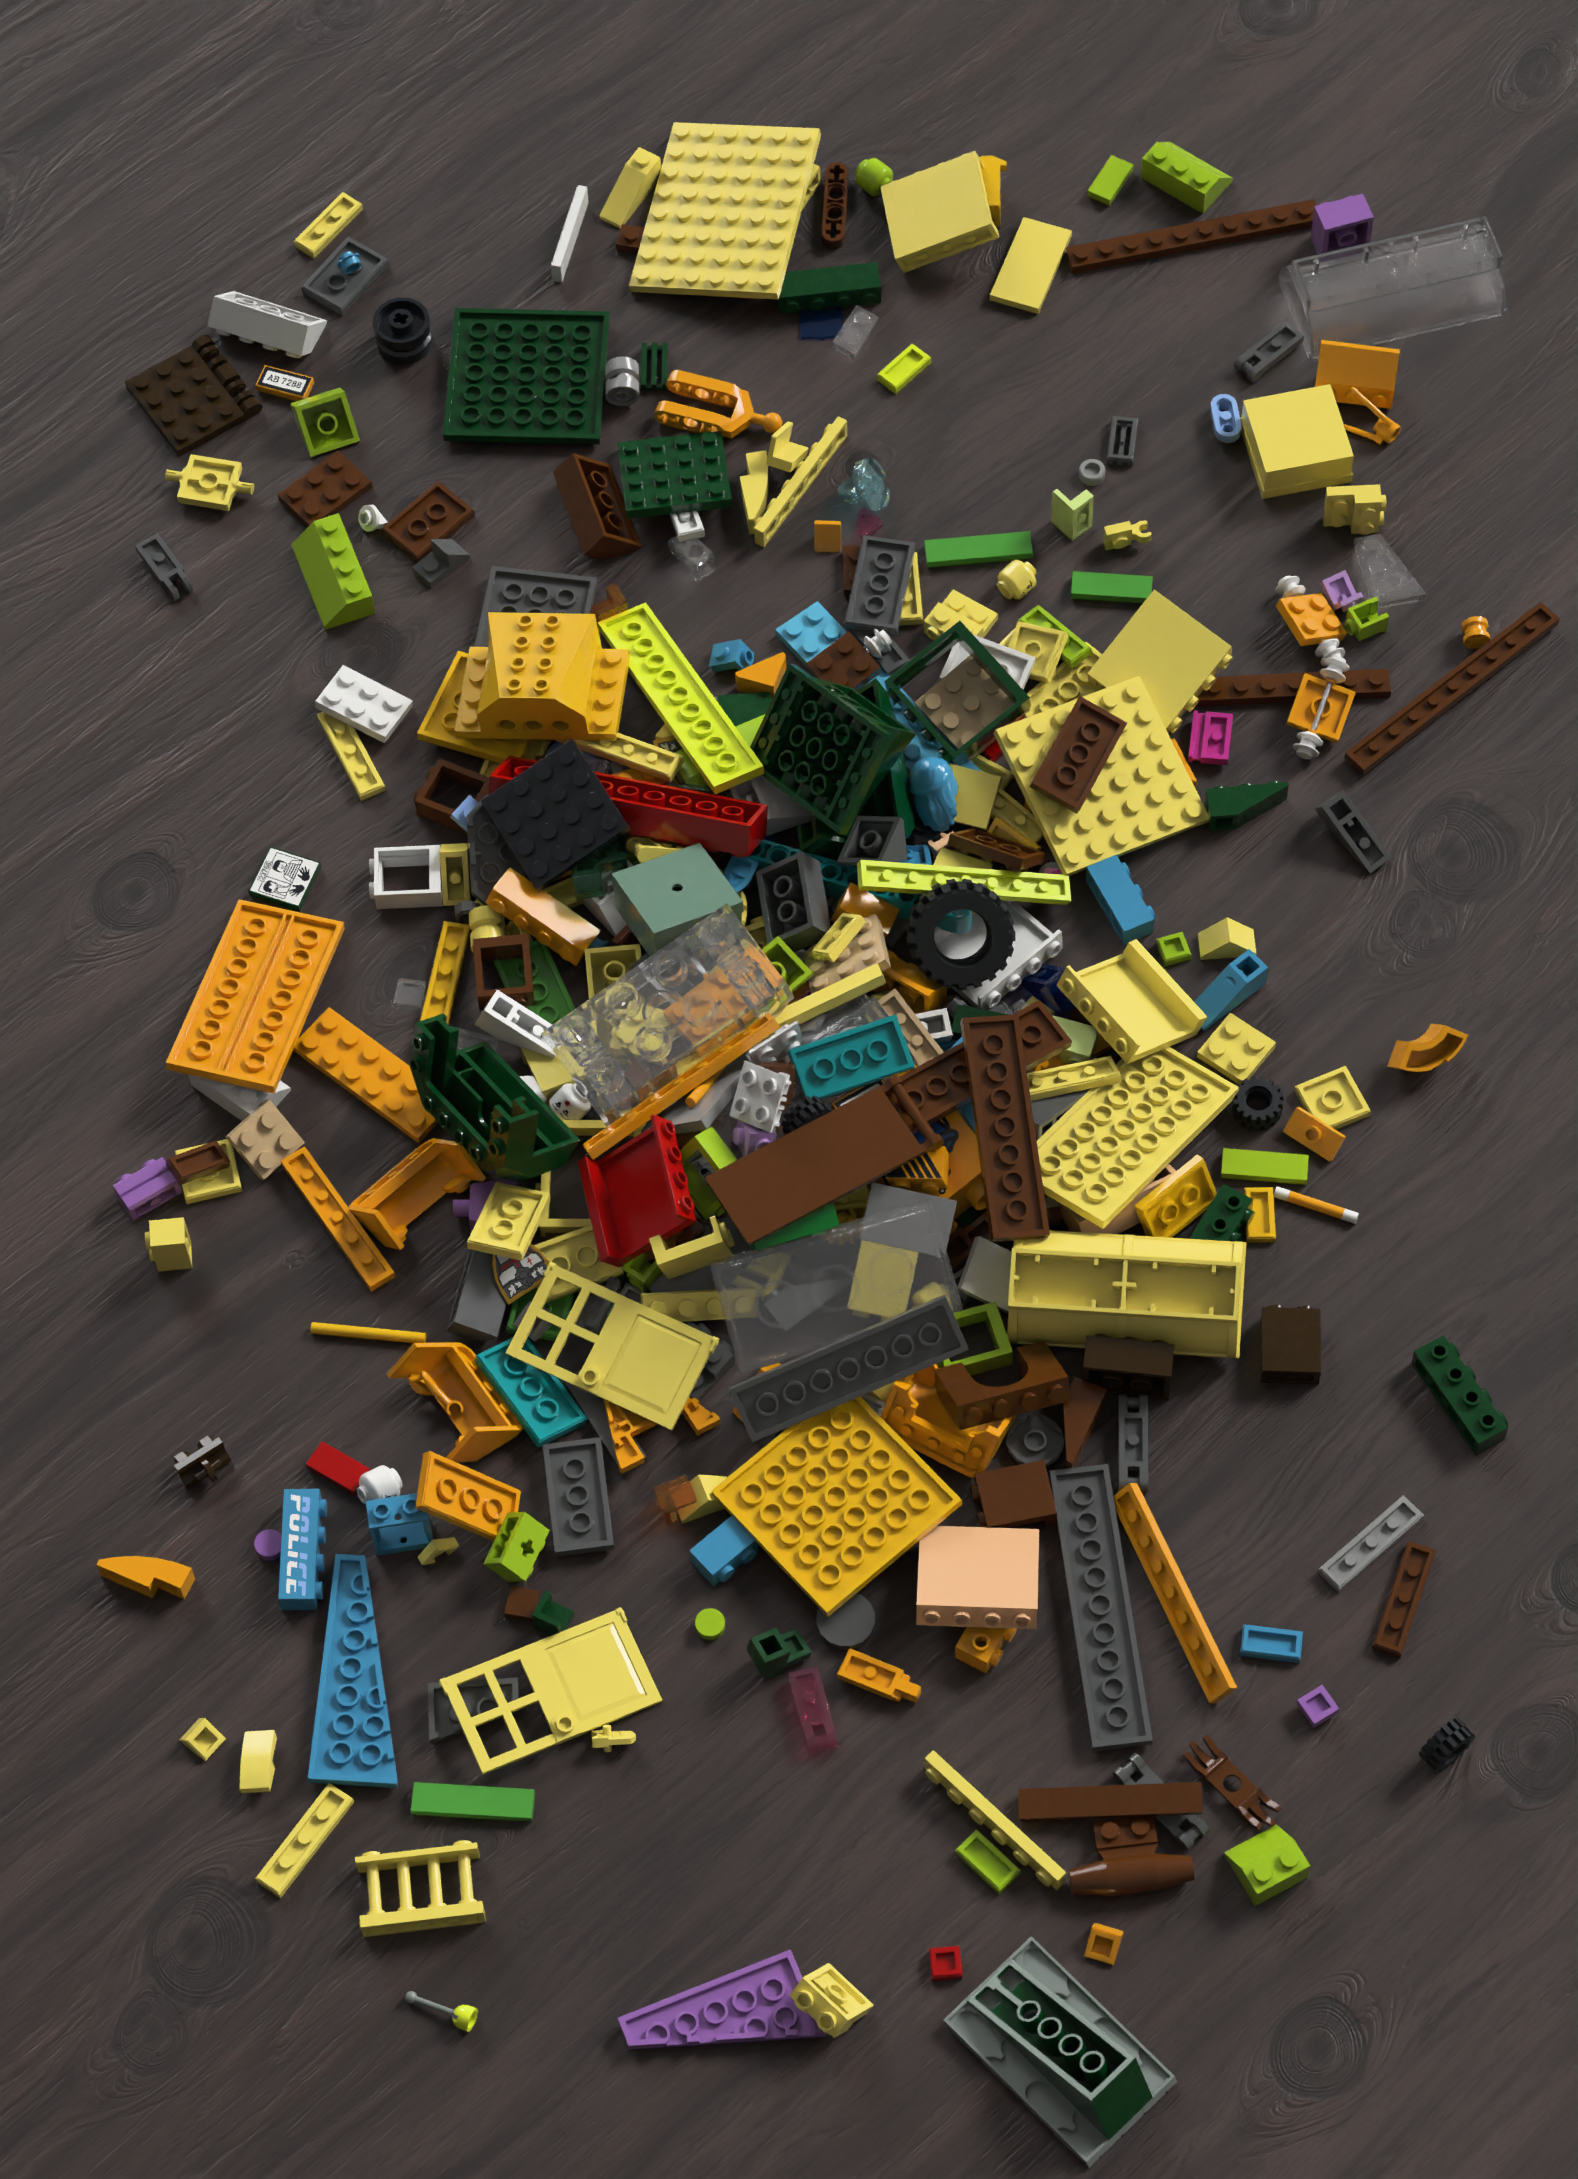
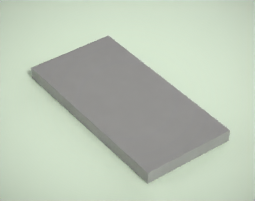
[641,1050,749,1135]

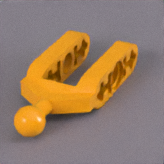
[654,370,783,438]

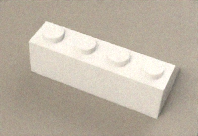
[207,291,327,358]

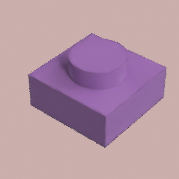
[1297,1685,1339,1728]

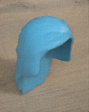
[909,757,958,832]

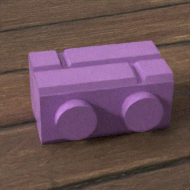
[113,1157,182,1221]

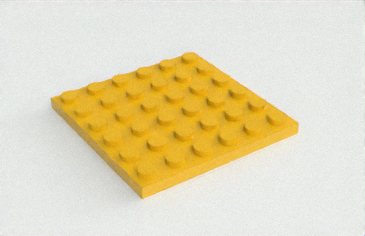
[711,1397,962,1617]

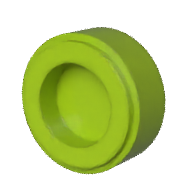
[695,1608,725,1640]

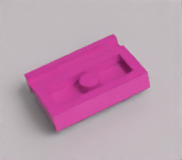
[1188,710,1233,765]

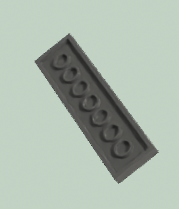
[728,1295,969,1442]

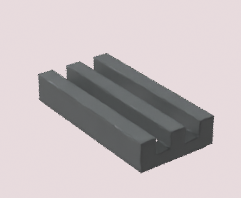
[1106,416,1138,467]

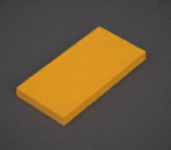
[415,1451,521,1542]

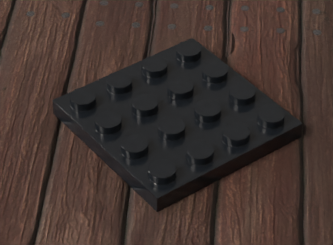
[481,739,631,891]

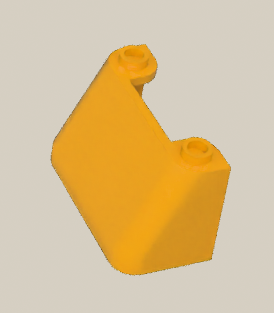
[880,1364,1017,1477]

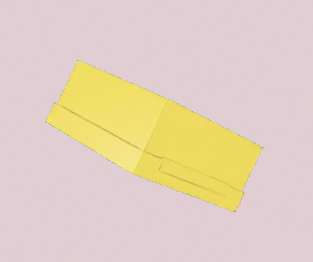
[1240,384,1354,499]

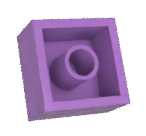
[1311,194,1374,262]

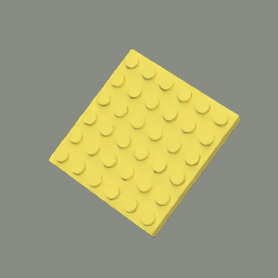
[993,676,1209,876]

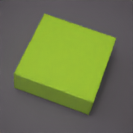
[1156,932,1192,966]

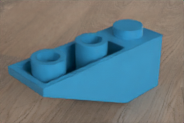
[1194,949,1268,1031]

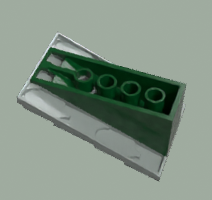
[944,1936,1177,2168]

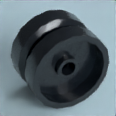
[373,297,433,365]

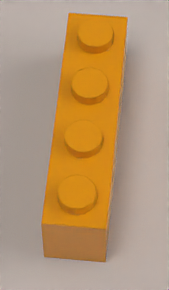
[485,867,601,966]

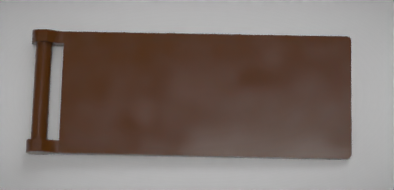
[706,1075,944,1246]

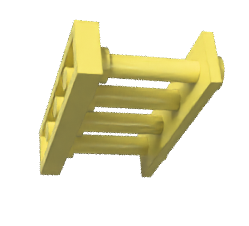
[355,1840,486,1937]

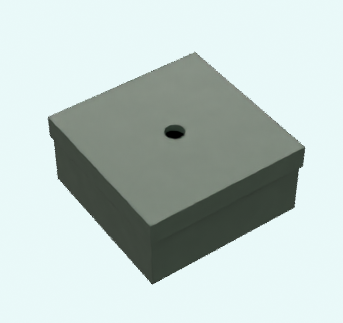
[612,843,743,966]

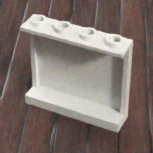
[934,900,1063,1010]

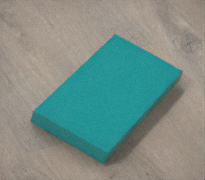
[787,1014,915,1100]
[474,1338,588,1448]

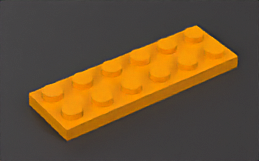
[293,1007,439,1143]

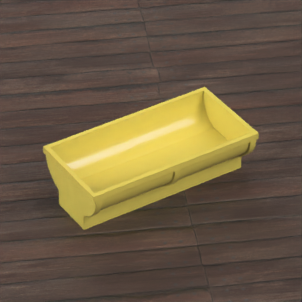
[1007,1230,1246,1359]

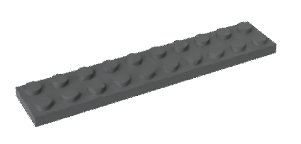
[1049,1464,1153,1752]

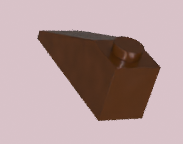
[1062,1376,1107,1469]

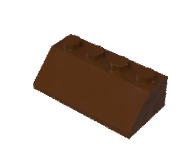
[553,453,642,560]

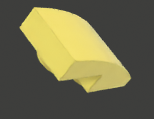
[240,1730,277,1793]

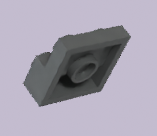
[687,1321,735,1401]

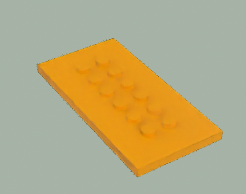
[166,899,344,1094]

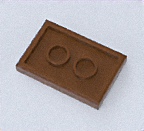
[381,481,475,563]

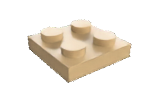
[225,1100,305,1180]

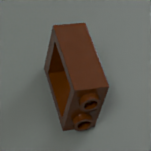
[413,758,489,834]
[473,934,535,1011]

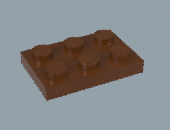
[277,450,373,528]
[947,828,1046,872]

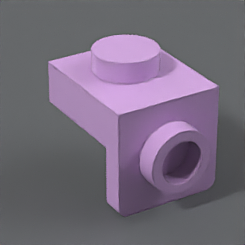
[1319,570,1363,612]
[733,1120,777,1156]

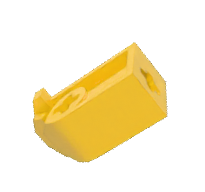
[979,156,1007,227]

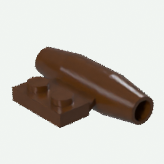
[1069,1816,1195,1896]

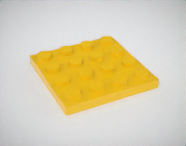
[417,651,532,764]

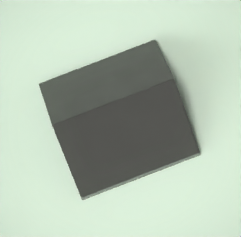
[837,816,907,866]

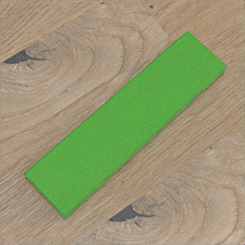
[924,531,1033,567]
[411,1782,535,1822]

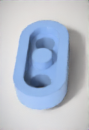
[1210,394,1241,443]

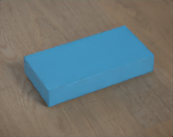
[1240,1624,1303,1663]

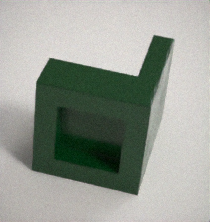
[532,1591,574,1636]

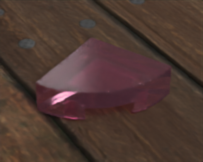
[857,507,883,539]

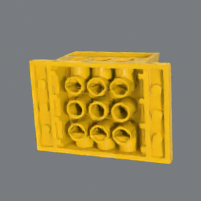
[454,612,630,741]

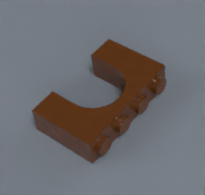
[934,1341,1070,1430]

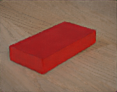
[306,1441,371,1496]

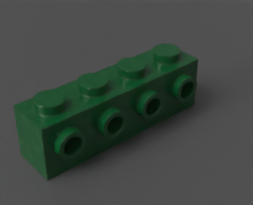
[1189,1184,1255,1242]
[1411,1335,1508,1456]

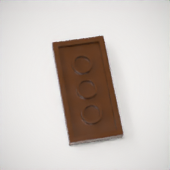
[1029,696,1127,814]

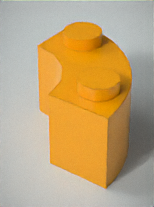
[1387,1023,1468,1072]

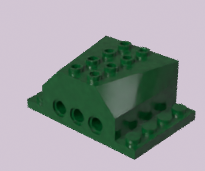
[750,663,916,836]

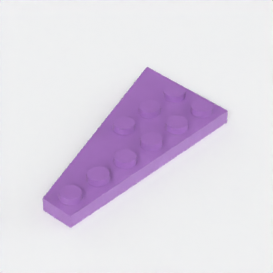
[618,1949,826,2050]

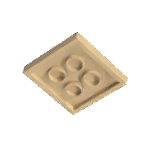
[914,655,1030,762]
[803,914,891,994]

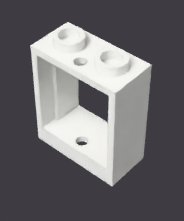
[369,845,443,909]

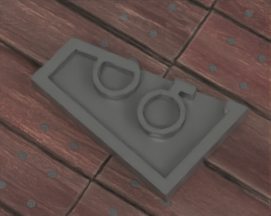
[428,1677,520,1744]

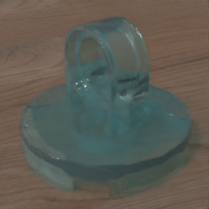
[838,458,890,511]

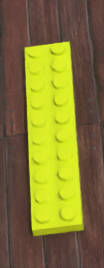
[598,603,764,794]

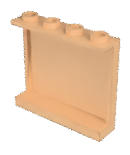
[916,1526,1039,1629]

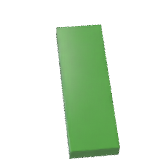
[1071,571,1153,603]

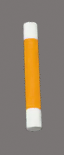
[1274,1186,1359,1224]

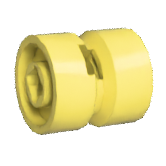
[468,905,506,953]

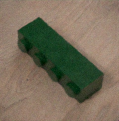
[777,262,881,314]

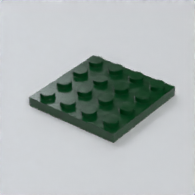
[617,431,732,519]

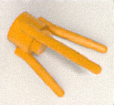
[1344,387,1401,445]

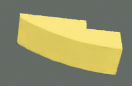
[740,450,769,535]

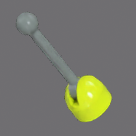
[405,1991,478,2032]

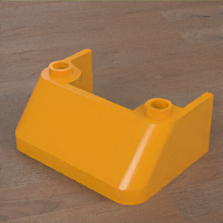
[348,1138,486,1250]
[386,1342,524,1462]

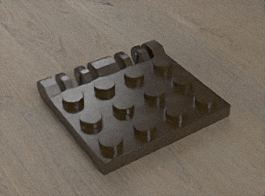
[125,335,263,457]

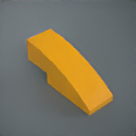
[96,1556,195,1599]

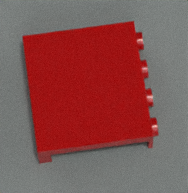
[577,1114,696,1268]

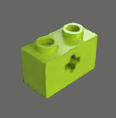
[483,1512,549,1582]

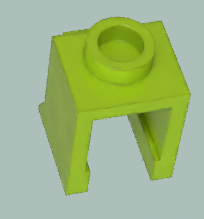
[1345,597,1389,641]
[621,1253,663,1293]

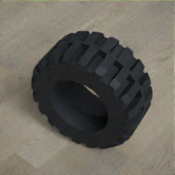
[906,879,1015,990]

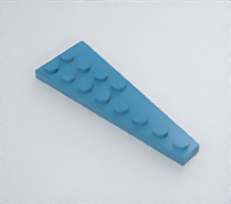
[308,1554,398,1788]

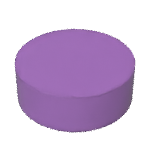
[254,1529,282,1561]

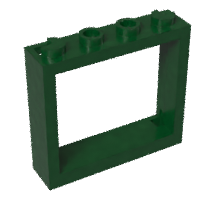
[884,620,1031,766]

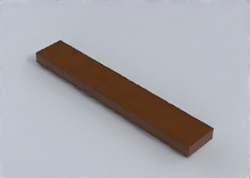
[1018,1782,1203,1821]

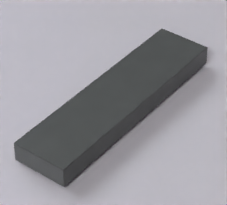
[563,1369,647,1469]

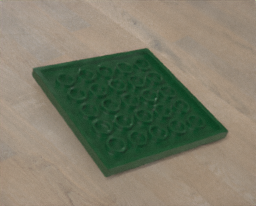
[443,308,610,445]

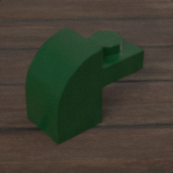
[747,1628,812,1678]

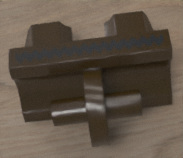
[174,1436,231,1489]

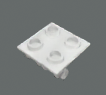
[745,1021,805,1066]
[729,1061,791,1133]

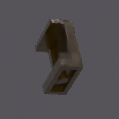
[1260,1305,1321,1384]

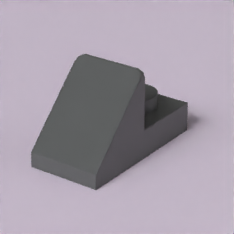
[412,539,470,588]

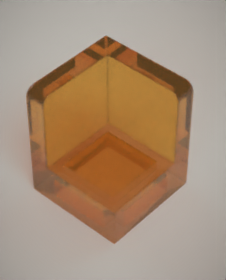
[591,583,628,626]
[654,1475,697,1524]

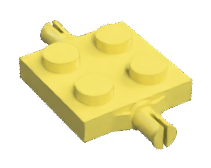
[165,454,254,511]

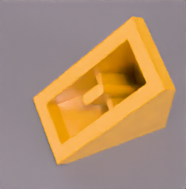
[735,652,786,699]

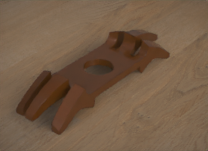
[1183,1734,1282,1830]

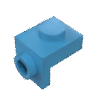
[709,639,754,672]

